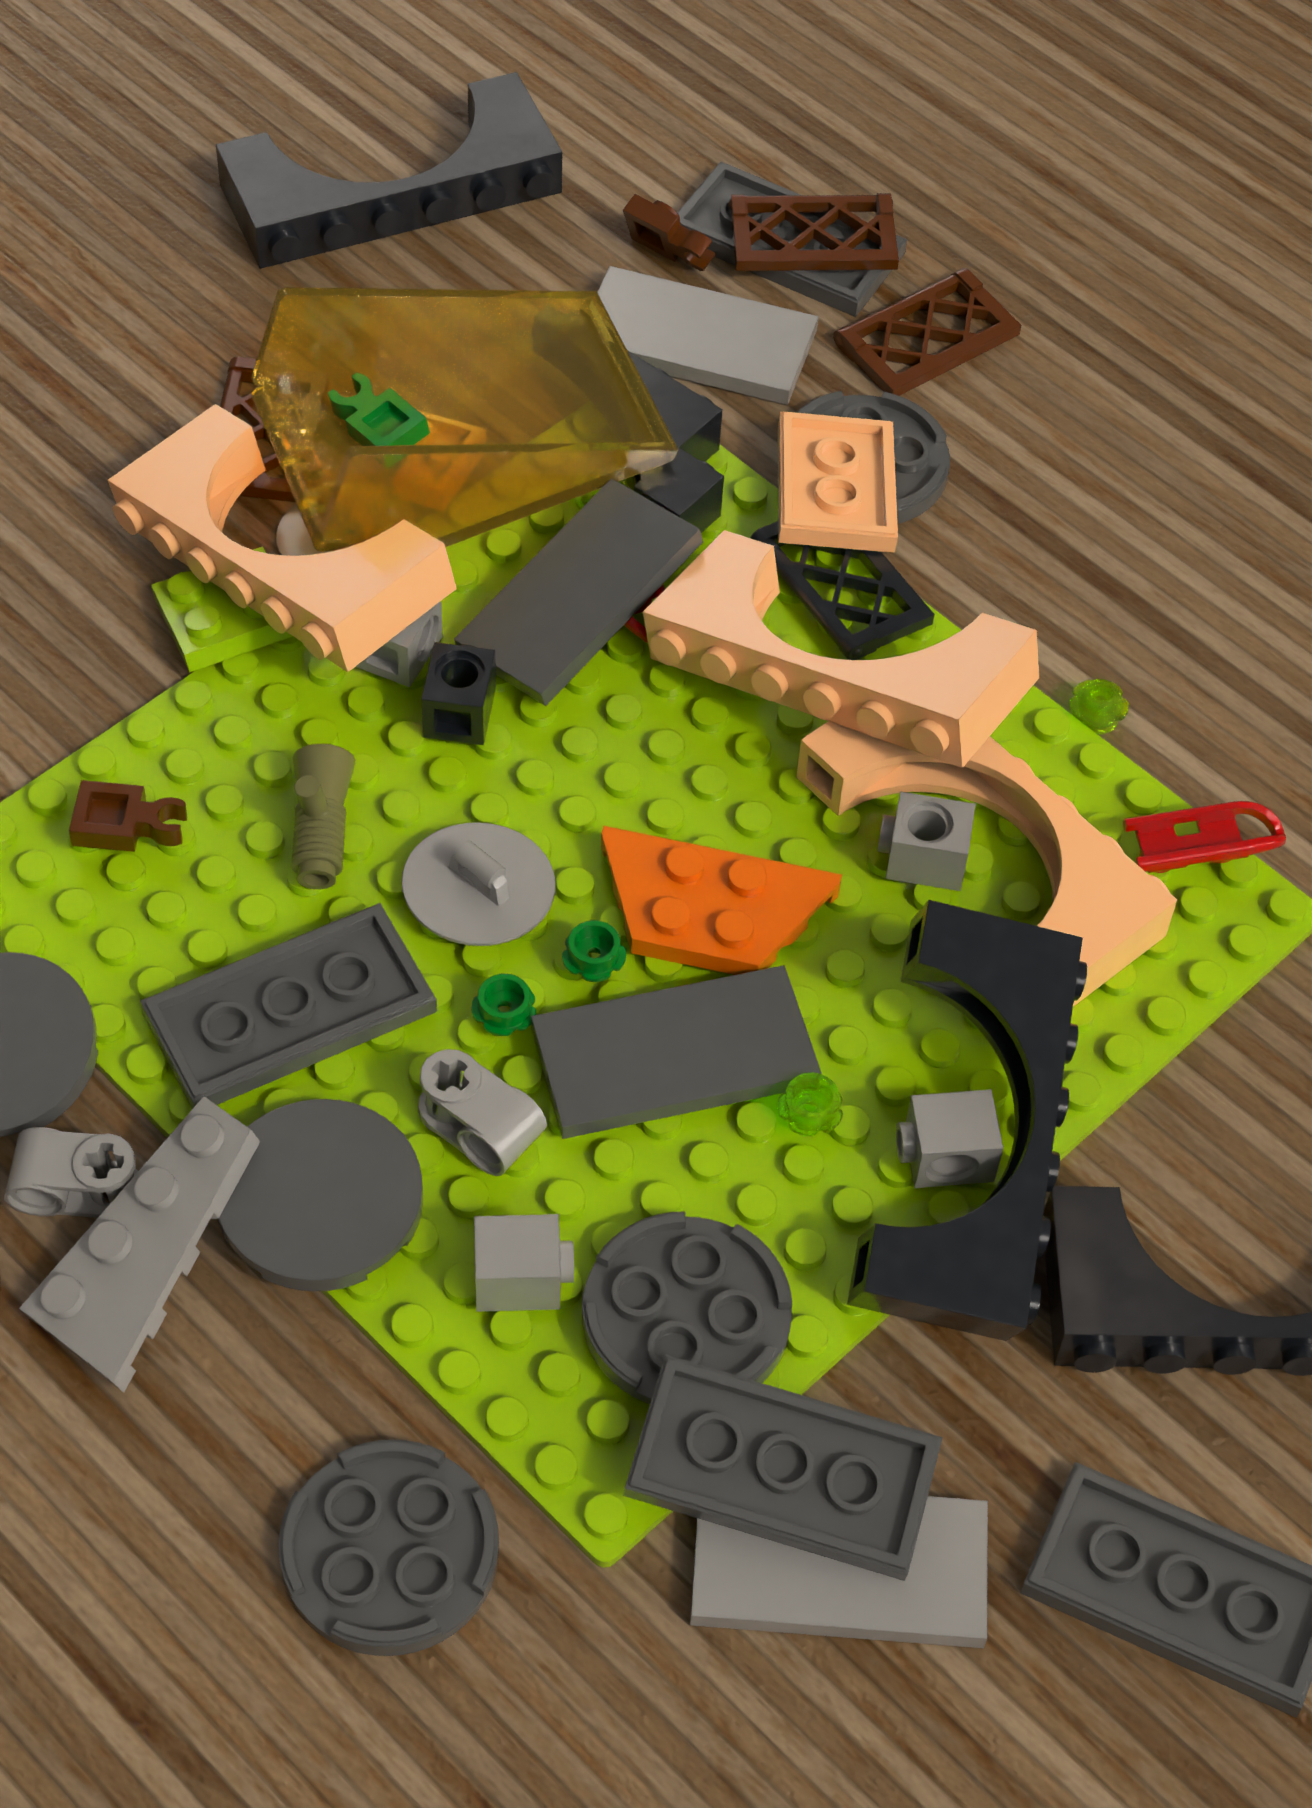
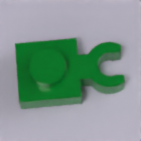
[328,372,430,466]

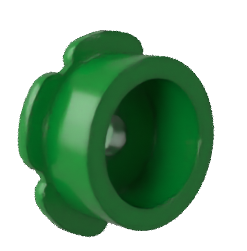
[562,920,626,982]
[471,974,536,1036]

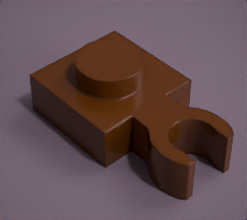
[623,194,716,271]
[69,780,188,852]

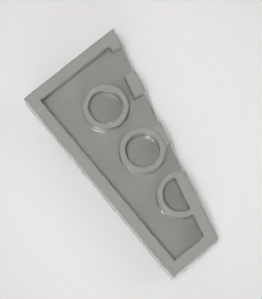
[19,1097,260,1393]

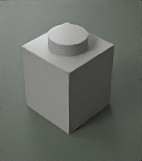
[474,1214,574,1312]

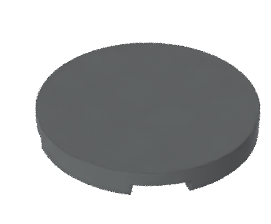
[796,391,950,524]
[0,952,98,1137]
[218,1099,423,1291]
[582,1211,792,1404]
[279,1440,499,1656]

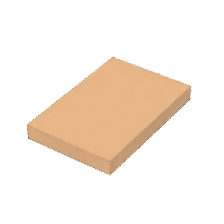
[778,411,898,553]

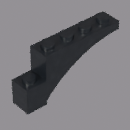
[532,301,724,533]

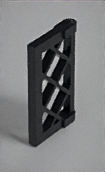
[751,521,935,660]

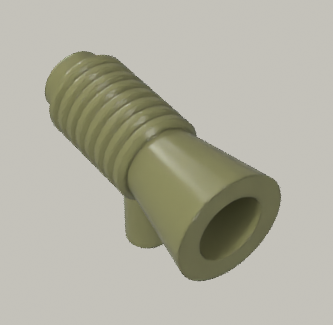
[291,744,355,889]

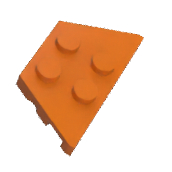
[601,826,842,975]

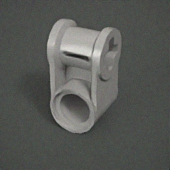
[418,1049,547,1176]
[4,1127,138,1218]

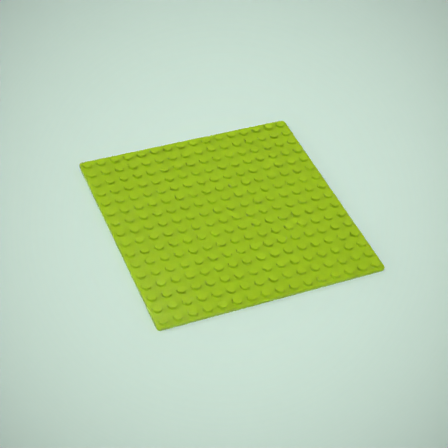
[0,404,1312,1568]

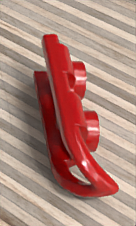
[1123,801,1286,873]

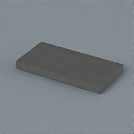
[677,162,907,317]
[454,478,703,706]
[140,903,437,1109]
[531,965,822,1139]
[623,1354,943,1581]
[1020,1462,1312,1718]

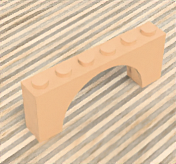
[108,404,457,672]
[643,530,1039,768]
[796,721,1177,1007]

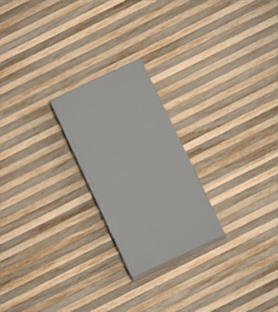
[584,266,819,405]
[690,1496,988,1648]

